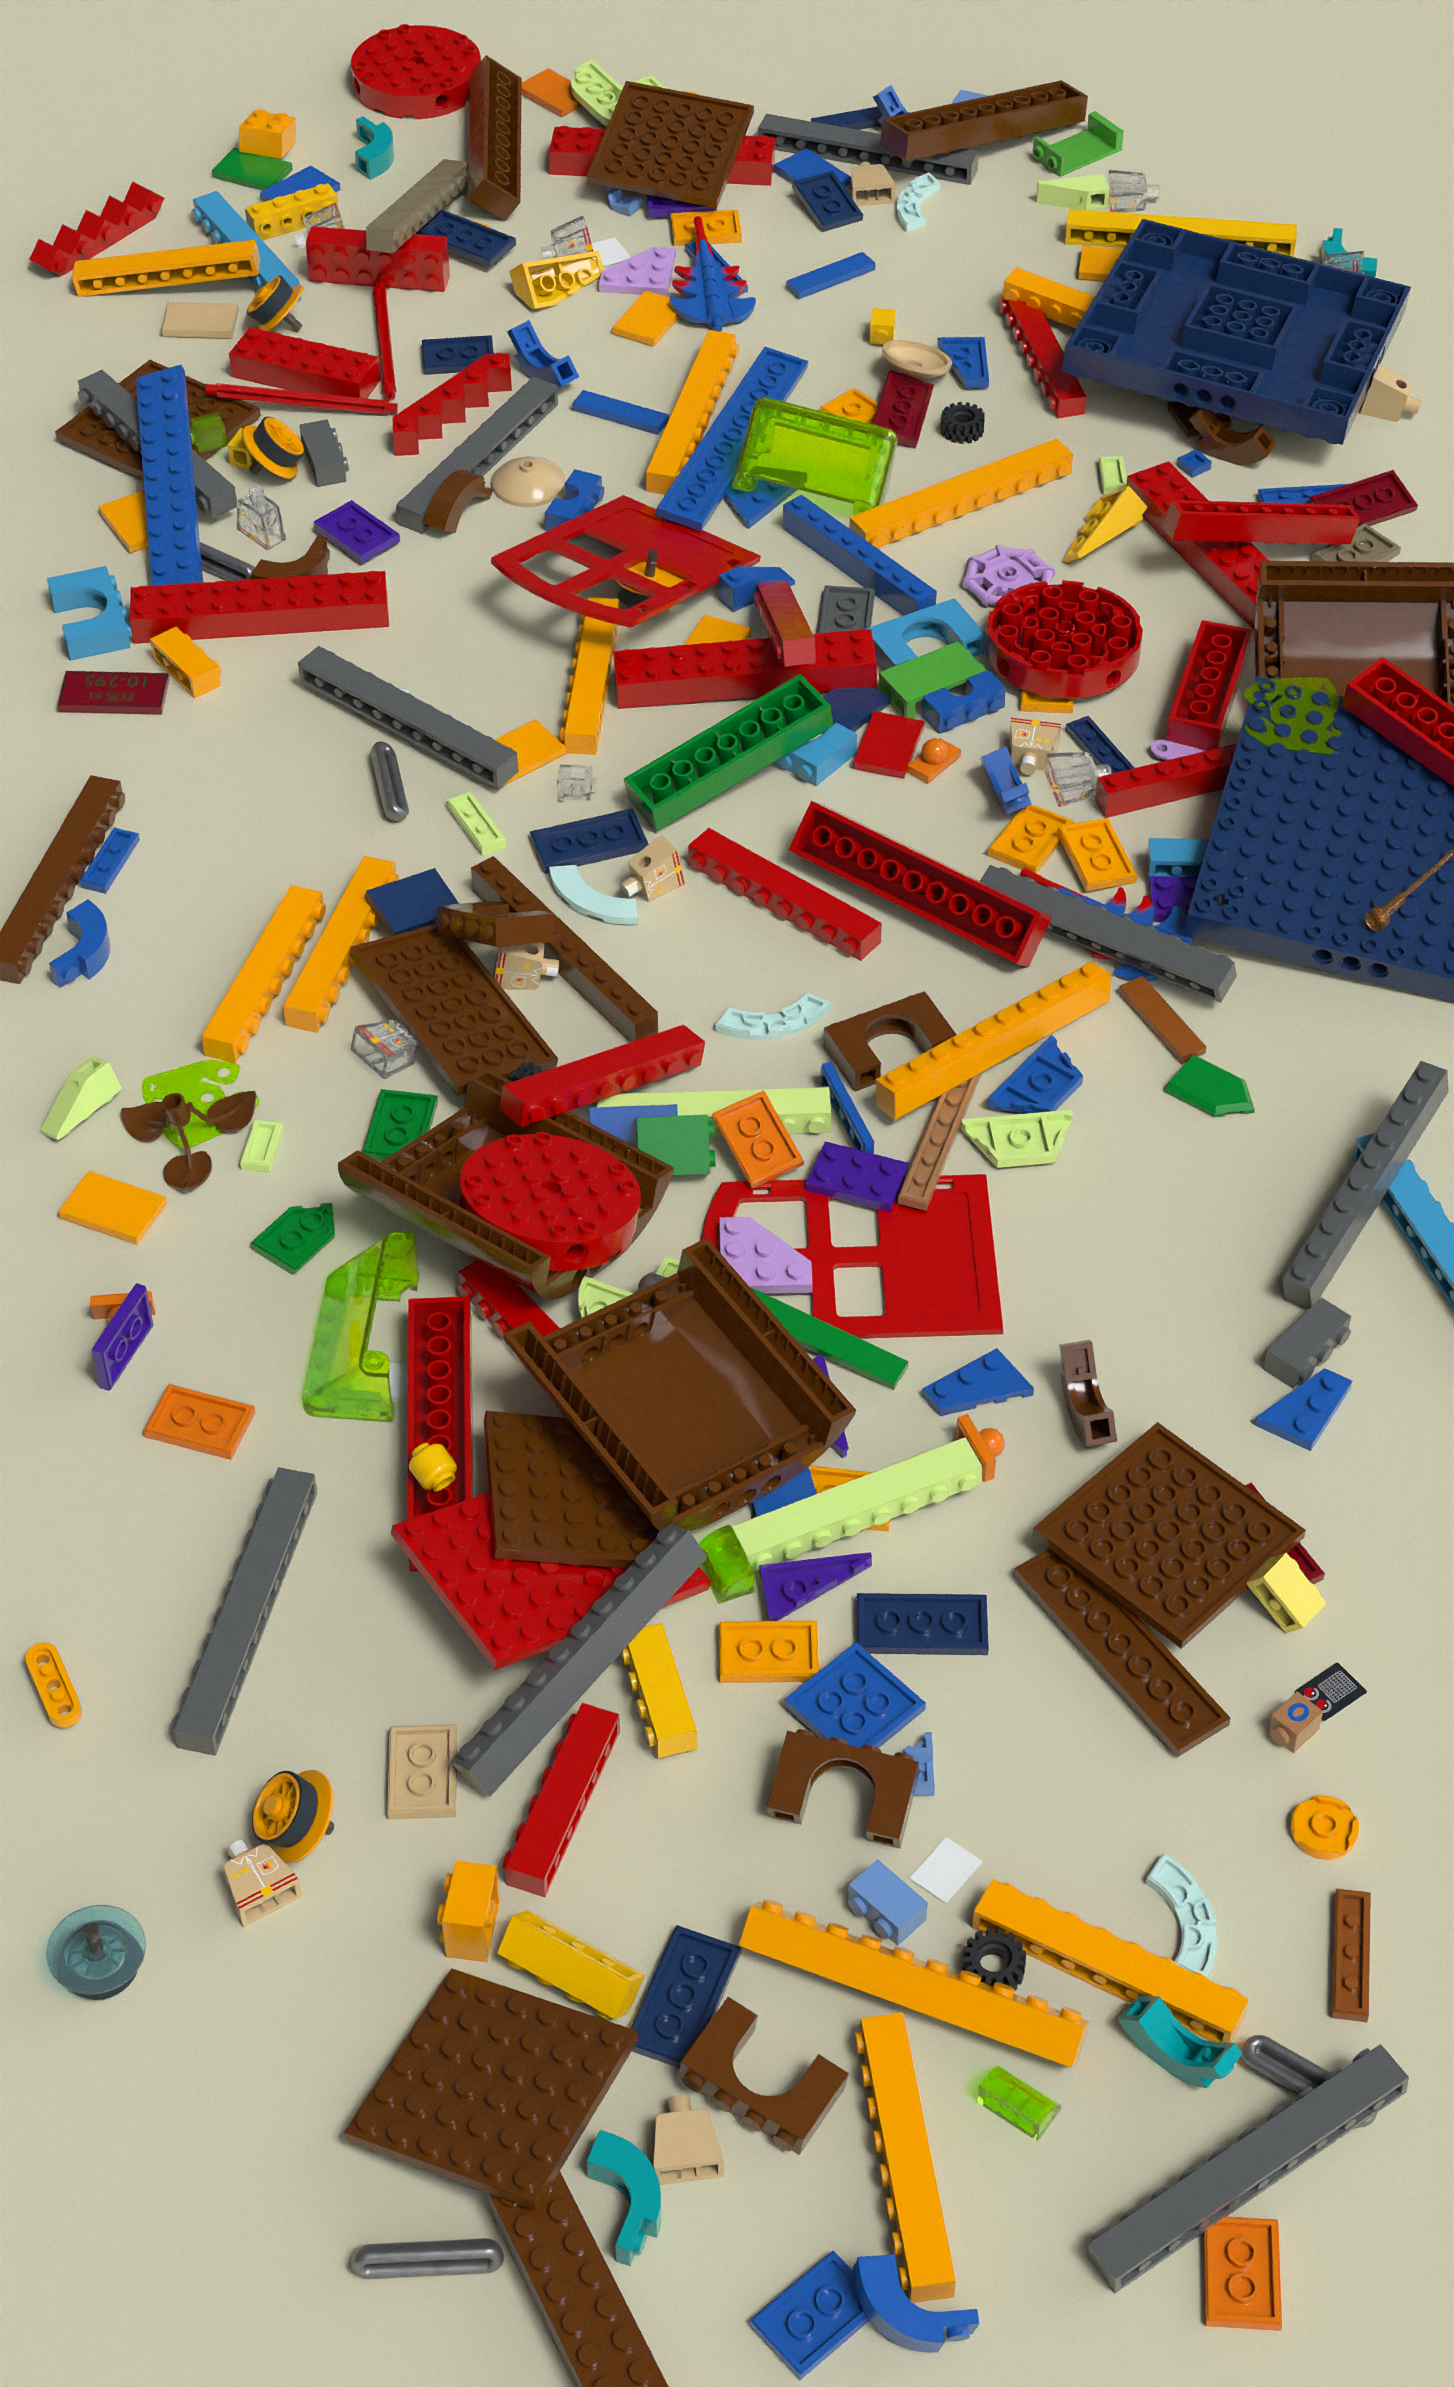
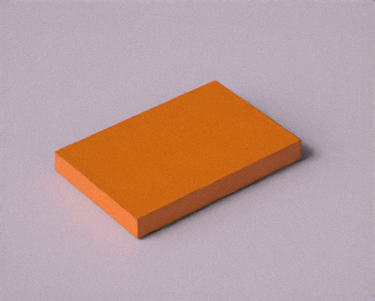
[522,68,582,117]
[712,1090,804,1189]
[144,1384,256,1460]
[1203,2217,1282,2331]

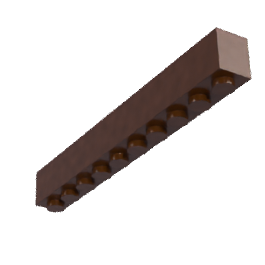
[0,775,125,984]
[471,856,658,1042]

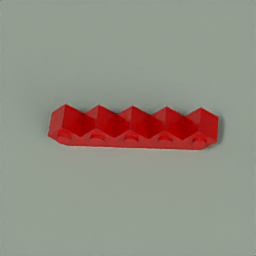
[29,181,165,276]
[392,353,512,456]

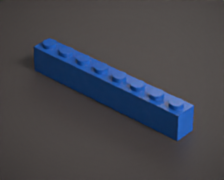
[783,494,937,616]

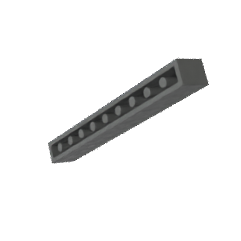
[758,114,979,185]
[78,370,238,518]
[396,377,558,534]
[298,646,519,789]
[980,865,1237,1003]
[1282,1061,1449,1309]
[171,1467,317,1756]
[451,1523,708,1797]
[1088,2044,1409,2293]

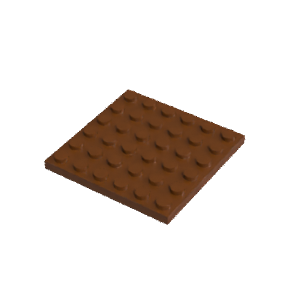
[587,81,754,208]
[55,360,261,479]
[484,1410,660,1569]
[1032,1422,1306,1649]
[344,1968,639,2210]

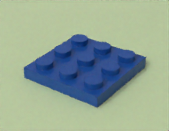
[785,1642,926,1748]

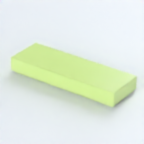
[447,791,506,855]

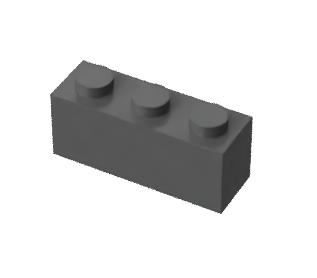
[299,419,349,487]
[1263,1297,1351,1389]

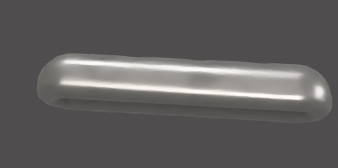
[200,542,255,581]
[371,741,409,821]
[1242,2035,1377,2128]
[351,2238,504,2279]

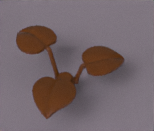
[121,1090,257,1191]

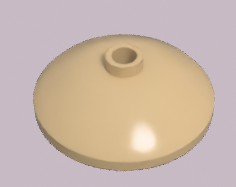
[882,340,952,379]
[492,456,565,507]

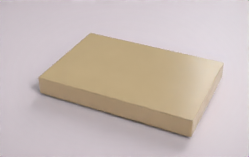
[162,302,239,339]
[387,1724,457,1820]

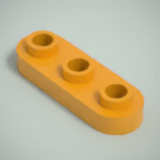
[25,1642,82,1728]

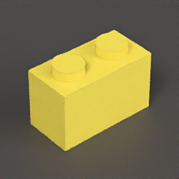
[1246,1553,1326,1633]

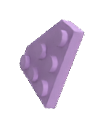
[599,247,676,296]
[720,1217,812,1293]

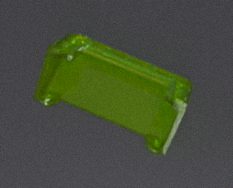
[733,397,897,515]
[302,1232,420,1422]

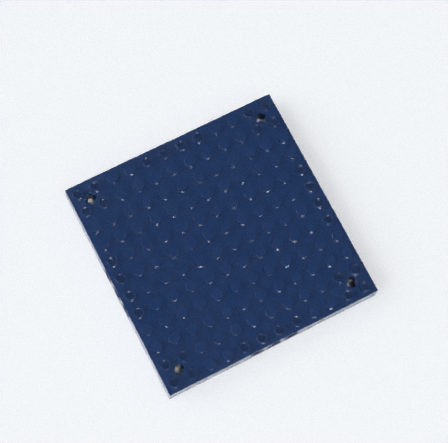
[1062,219,1411,445]
[1183,676,1454,1002]

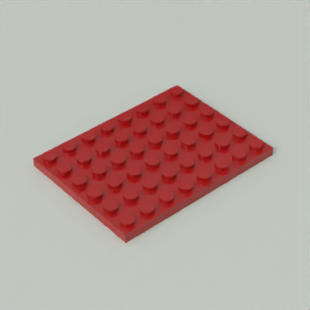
[391,1492,712,1670]

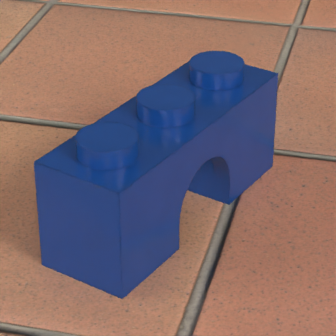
[545,469,605,539]
[922,670,1006,734]

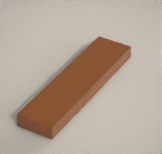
[1119,976,1207,1064]
[1332,1888,1371,2022]

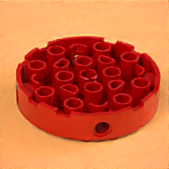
[351,24,481,119]
[986,580,1143,698]
[457,1132,641,1271]

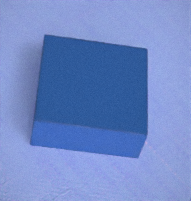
[1177,449,1212,478]

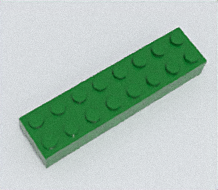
[623,674,834,831]

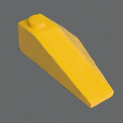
[509,251,604,310]
[1063,486,1148,563]

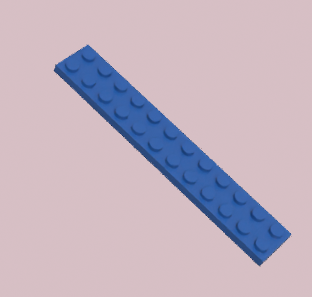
[656,346,808,531]
[136,364,203,586]

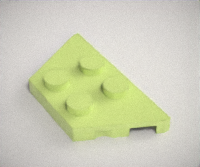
[961,1110,1073,1168]

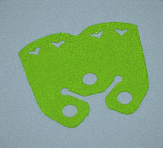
[1243,677,1341,754]
[142,1059,259,1149]

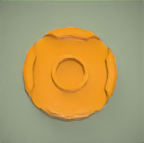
[1290,1795,1359,1860]

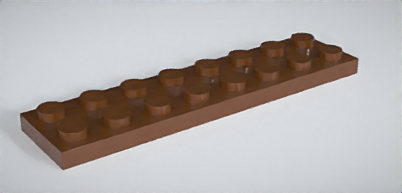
[1014,1548,1231,1758]

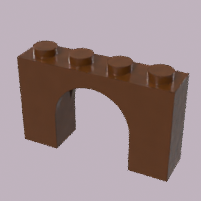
[436,901,554,947]
[823,991,957,1092]
[767,1729,920,1849]
[679,1997,849,2155]

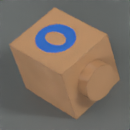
[1268,1691,1323,1754]

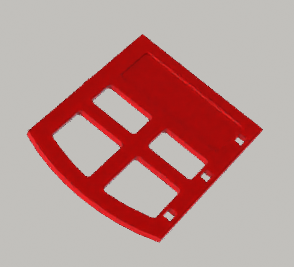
[491,495,761,628]
[702,1174,1003,1339]

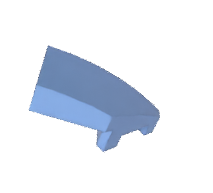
[605,186,643,215]
[903,1732,935,1796]

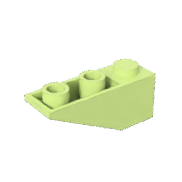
[1036,174,1110,211]
[40,1056,122,1140]

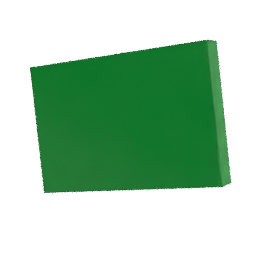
[212,147,293,191]
[362,1089,438,1162]

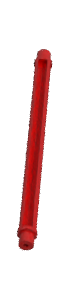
[373,280,397,401]
[206,383,398,415]

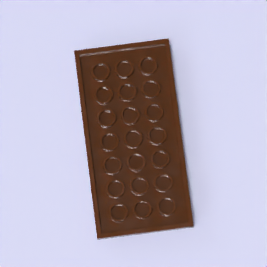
[349,924,558,1096]

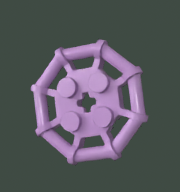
[962,545,1055,607]

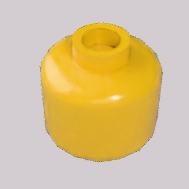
[409,1443,457,1492]

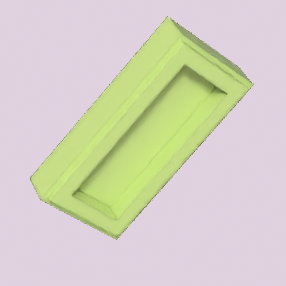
[1098,456,1127,494]
[240,1120,284,1173]

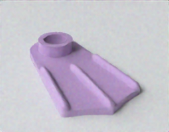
[1150,740,1206,760]

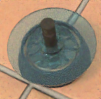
[46,1905,146,2000]

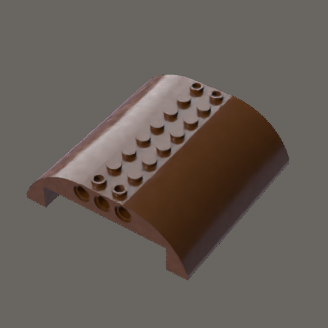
[1255,561,1454,707]
[338,1068,674,1299]
[503,1238,856,1531]

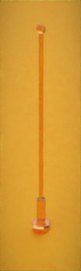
[1365,849,1454,932]

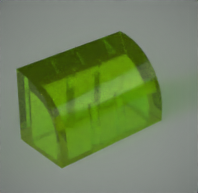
[699,1525,755,1604]
[977,2066,1061,2142]

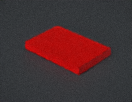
[853,711,925,779]

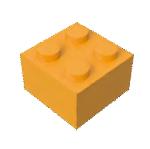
[239,109,296,159]
[437,1860,500,1962]

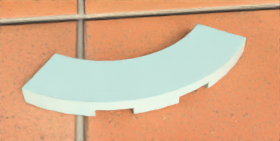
[897,172,941,232]
[549,865,638,925]
[715,992,831,1040]
[1146,1853,1217,1978]

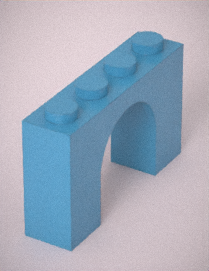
[47,566,133,661]
[866,598,985,671]
[774,723,857,786]

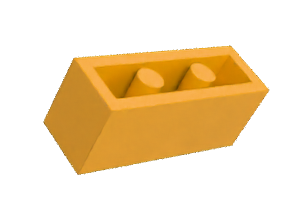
[150,627,221,698]

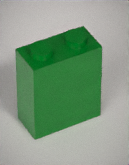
[637,1114,716,1175]

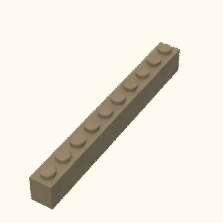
[366,159,469,253]

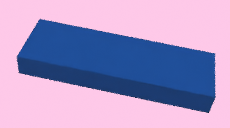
[80,828,140,894]

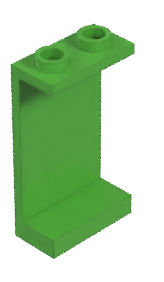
[1032,111,1124,177]
[878,641,986,719]

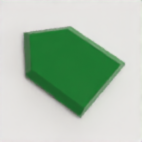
[1165,1055,1255,1117]
[250,1202,335,1274]

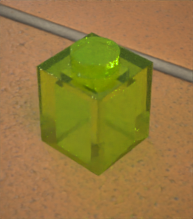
[190,413,227,453]

